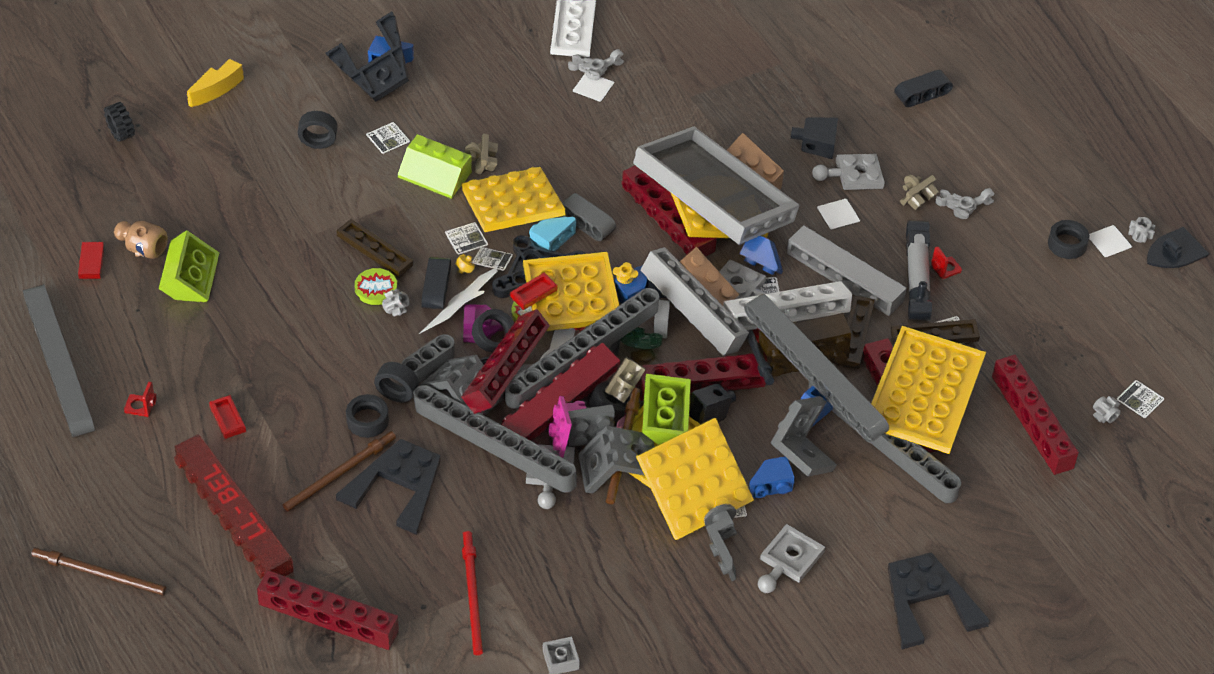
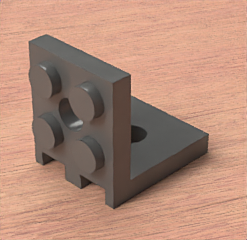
[420,355,505,416]
[771,396,837,477]
[567,400,615,447]
[578,426,654,494]

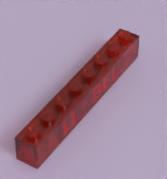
[174,434,294,579]

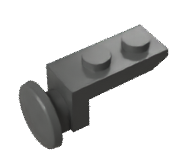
[704,504,737,581]

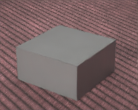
[654,300,670,339]
[543,637,580,674]

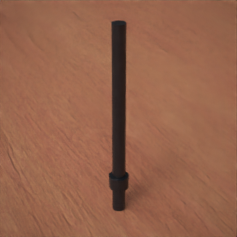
[747,329,774,385]

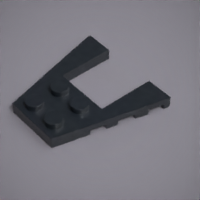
[325,11,409,102]
[336,439,441,535]
[888,552,990,650]

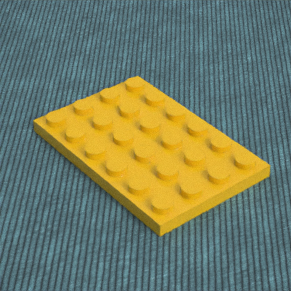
[871,326,986,454]

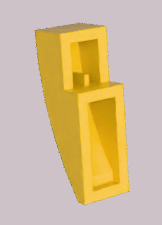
[187,59,244,107]

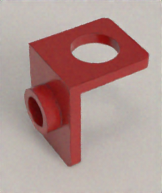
[931,246,962,279]
[124,381,157,417]

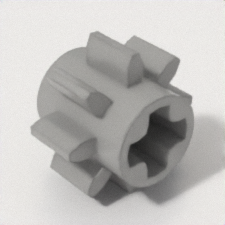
[1128,217,1155,243]
[382,289,409,317]
[1093,396,1121,423]

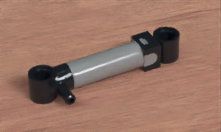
[906,220,932,321]

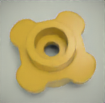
[613,262,638,284]

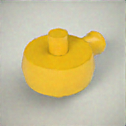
[455,254,475,274]

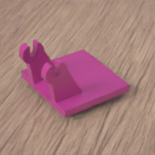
[549,396,587,458]

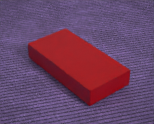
[78,242,104,279]
[510,272,558,310]
[209,395,246,439]

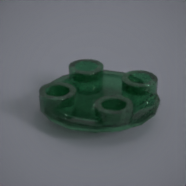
[620,327,663,350]

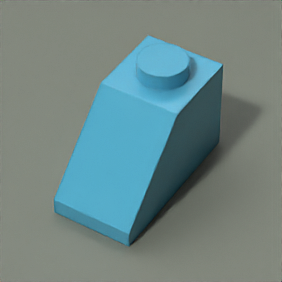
[529,217,576,251]

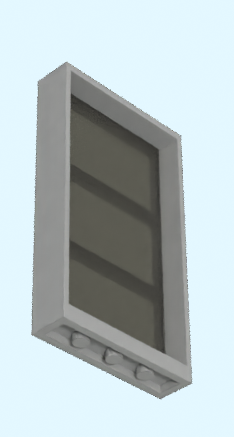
[633,126,800,244]

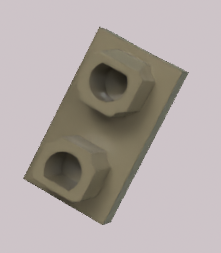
[464,134,498,175]
[900,175,939,211]
[605,357,645,403]

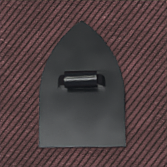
[1147,227,1209,268]

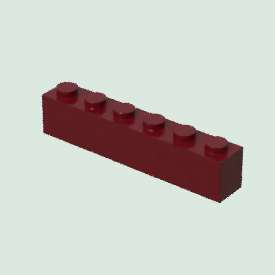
[501,342,620,441]

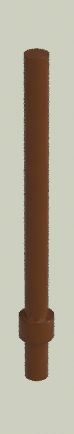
[606,388,641,505]
[283,431,396,512]
[32,547,166,595]

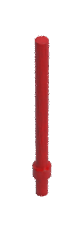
[462,531,483,655]

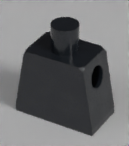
[790,117,838,159]
[689,384,736,424]

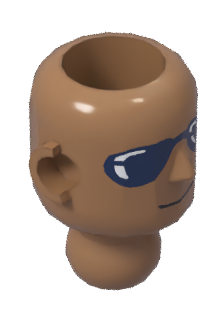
[114,221,168,259]

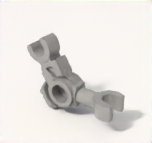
[568,49,624,80]
[936,188,995,219]

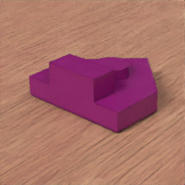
[463,304,504,343]

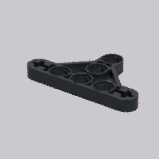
[492,235,586,298]

